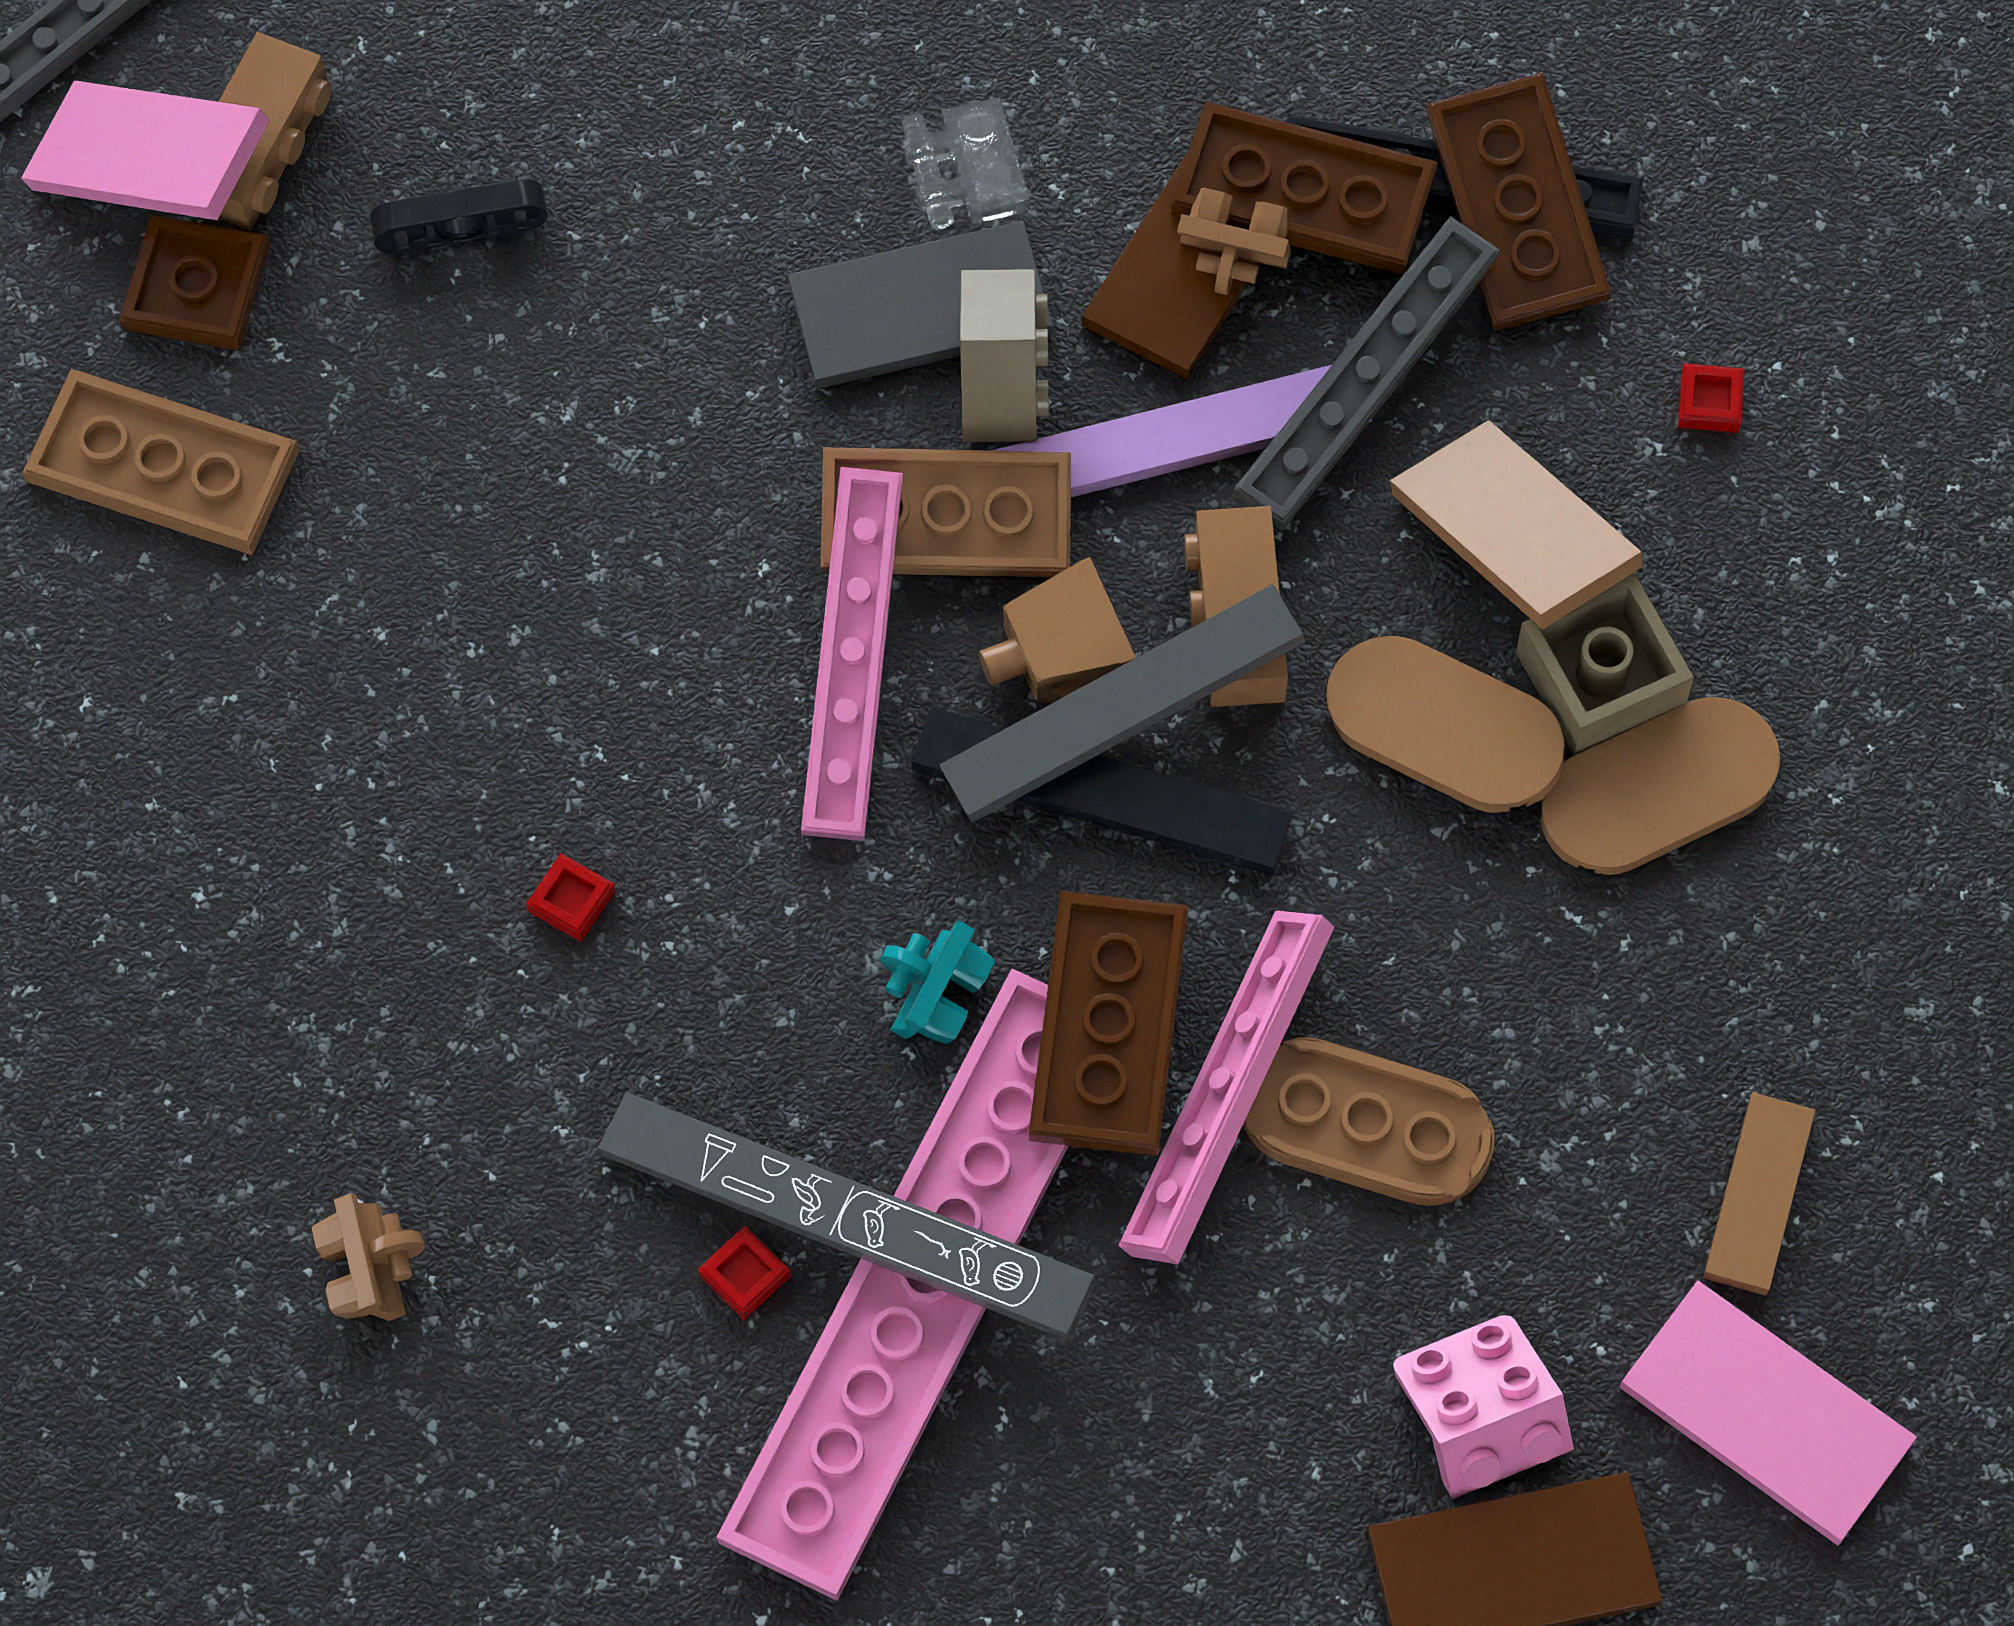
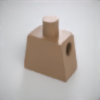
[978,557,1136,704]

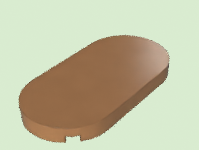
[1326,636,1564,813]
[1540,697,1780,875]
[1243,1037,1495,1206]

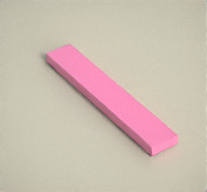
[801,467,903,841]
[1119,911,1334,1264]

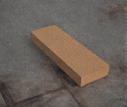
[1703,1092,1815,1296]

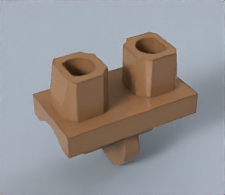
[1177,187,1291,295]
[312,1193,425,1321]

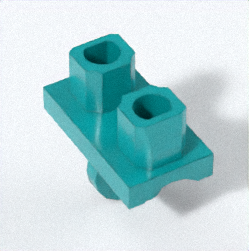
[880,920,995,1044]

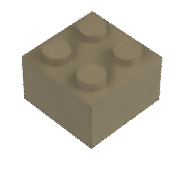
[1516,573,1694,756]

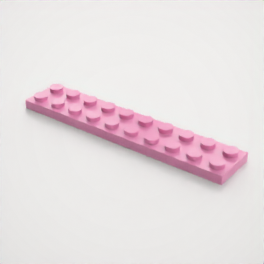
[717,969,1068,1601]

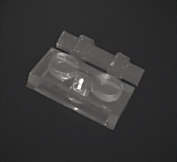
[901,97,1030,229]

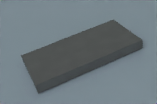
[788,221,1053,389]

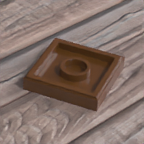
[119,215,270,351]

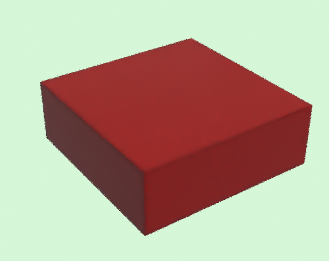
[1677,363,1744,433]
[526,853,616,942]
[697,1226,791,1321]

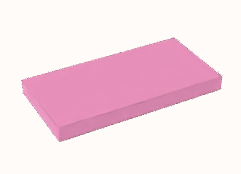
[21,81,270,220]
[1619,1281,1917,1546]

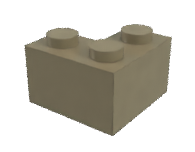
[960,269,1049,442]

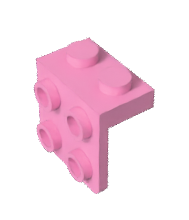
[1393,1315,1574,1499]

